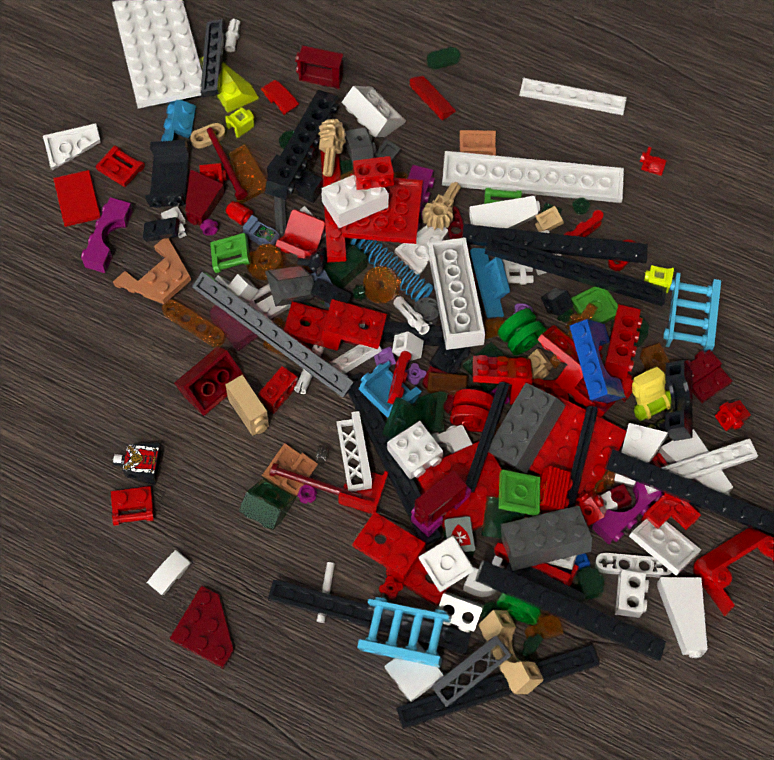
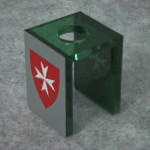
[443,517,475,558]

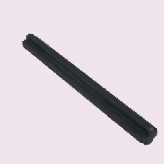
[465,382,510,493]
[567,406,598,508]

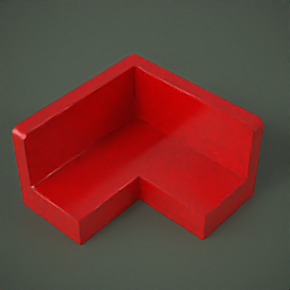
[338,471,388,514]
[641,493,701,530]

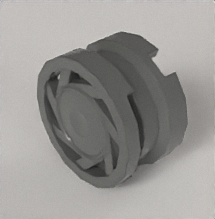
[414,297,439,326]

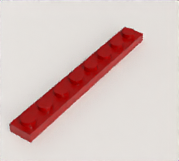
[321,151,346,262]

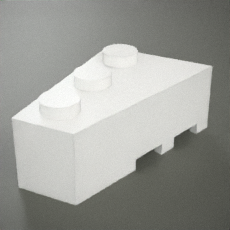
[614,423,668,487]

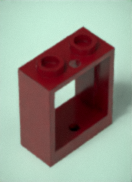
[295,45,344,89]
[414,470,467,528]

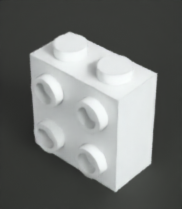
[387,421,443,479]

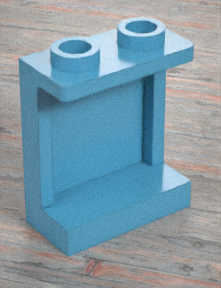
[359,361,421,421]

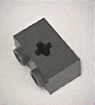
[345,128,376,164]

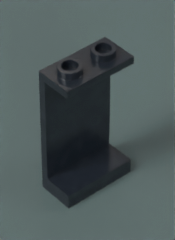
[145,140,190,208]

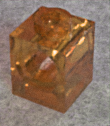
[639,343,670,373]

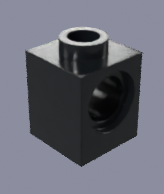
[541,288,574,316]

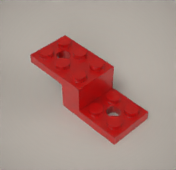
[284,299,387,351]
[538,325,616,418]
[472,355,569,405]
[352,511,451,607]

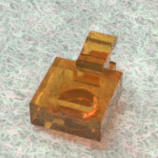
[524,615,564,640]

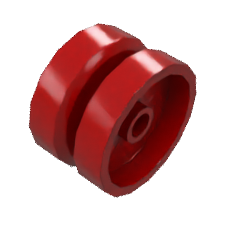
[450,389,494,432]

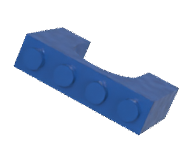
[570,319,625,403]

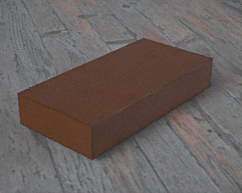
[427,372,467,395]

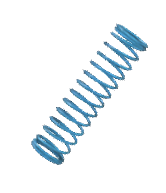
[350,238,433,302]

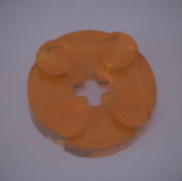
[246,244,283,280]
[363,266,401,303]

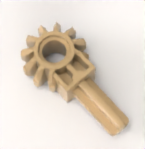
[318,119,346,177]
[422,182,461,231]

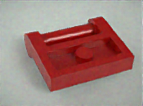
[96,145,145,187]
[111,486,154,526]

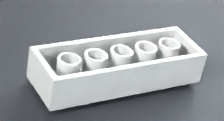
[428,238,485,350]

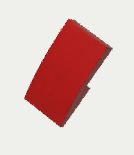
[261,80,299,115]

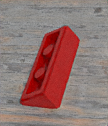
[410,76,456,121]

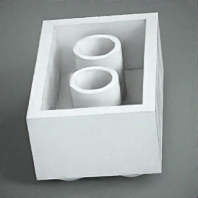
[321,175,389,228]

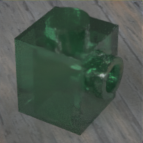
[575,567,605,601]

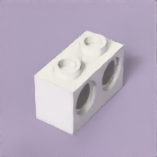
[615,570,649,618]
[438,591,483,633]

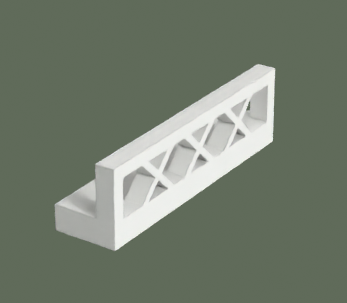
[336,411,372,492]

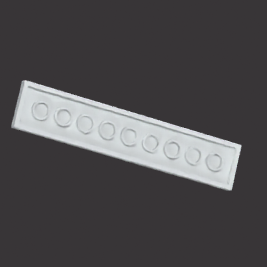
[442,151,624,203]

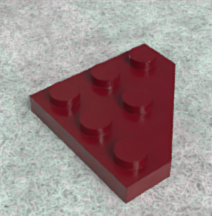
[169,586,234,669]

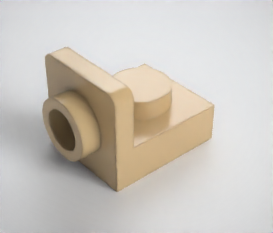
[535,206,564,232]
[527,349,553,379]

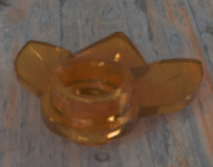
[593,470,616,495]

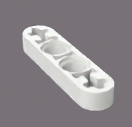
[594,553,672,578]

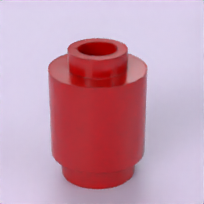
[226,201,253,226]

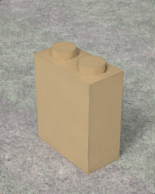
[226,375,269,436]

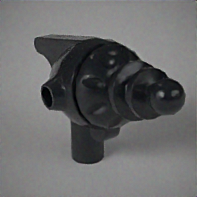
[297,248,326,277]

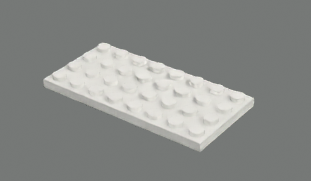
[112,0,202,108]

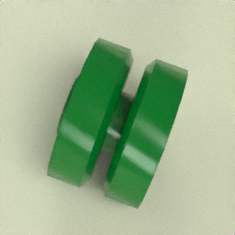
[497,308,547,355]
[497,593,541,625]

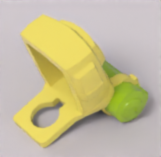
[632,367,671,421]

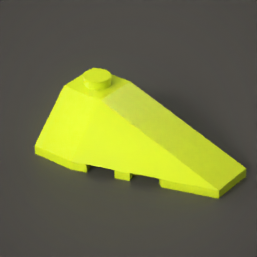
[199,57,259,113]

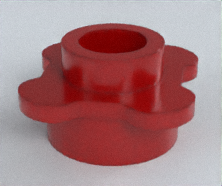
[379,576,403,600]

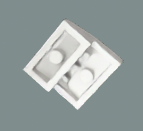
[384,642,444,702]

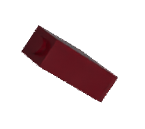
[185,170,225,226]

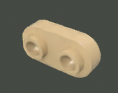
[190,123,225,148]

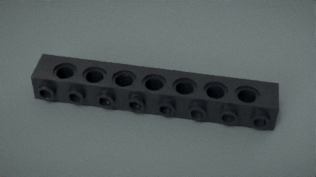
[265,89,339,200]

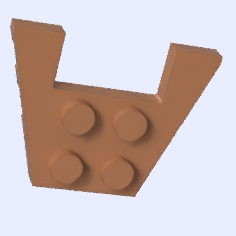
[113,238,191,304]

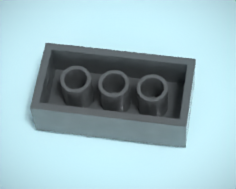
[488,383,566,474]
[501,506,592,571]

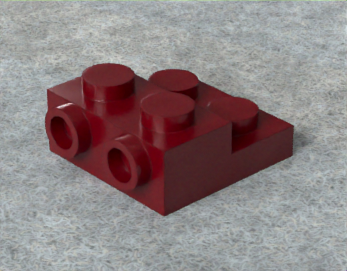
[685,350,733,404]

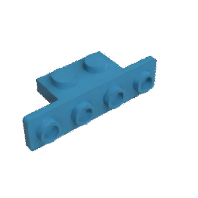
[161,100,196,141]
[470,248,510,318]

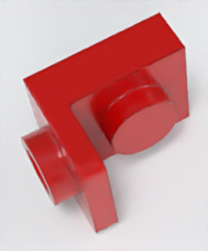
[640,146,667,176]
[199,163,227,187]

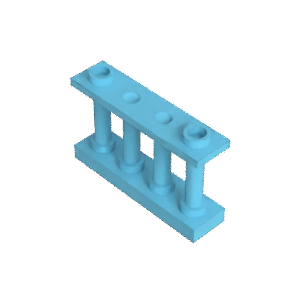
[663,273,721,352]
[357,597,451,668]

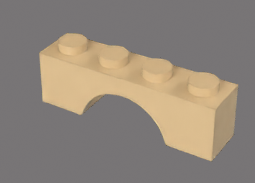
[478,610,544,694]

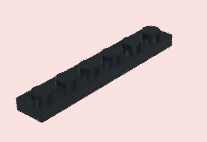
[200,19,225,98]

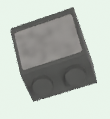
[266,265,314,307]

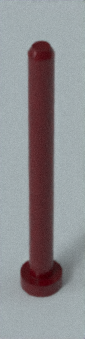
[207,127,248,200]
[269,463,362,499]

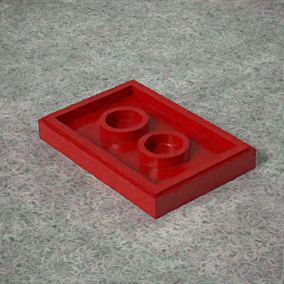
[53,170,101,227]

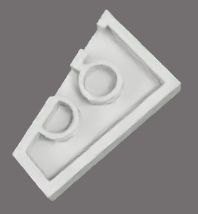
[43,124,101,171]
[395,225,448,277]

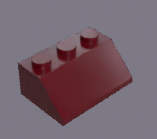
[174,347,247,416]

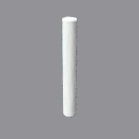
[317,562,335,623]

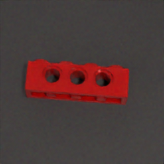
[604,304,643,379]

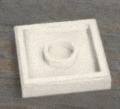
[418,535,475,592]

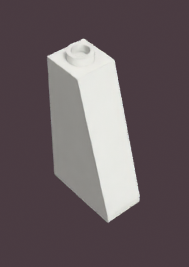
[469,196,540,246]
[658,429,733,496]
[657,577,707,658]

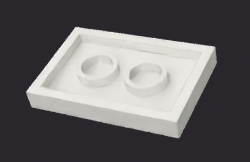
[629,519,701,575]

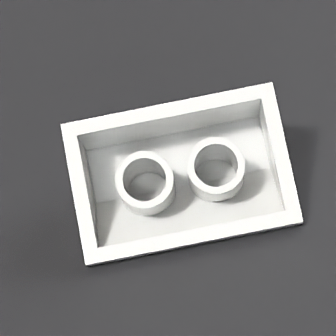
[342,86,406,137]

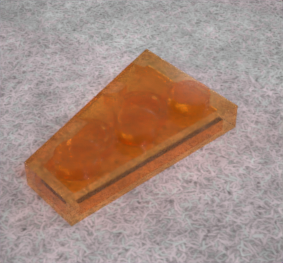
[229,144,266,204]

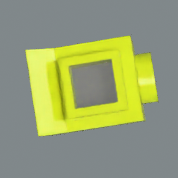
[225,107,254,138]
[644,265,674,293]

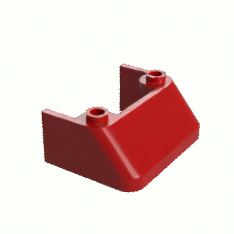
[693,528,774,616]

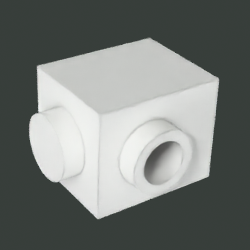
[392,331,424,361]

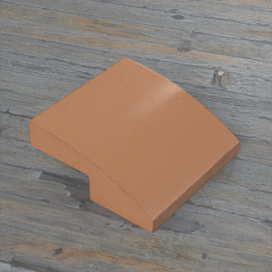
[460,130,496,156]
[262,443,318,496]

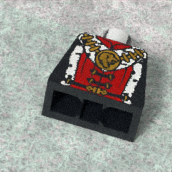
[113,443,162,485]

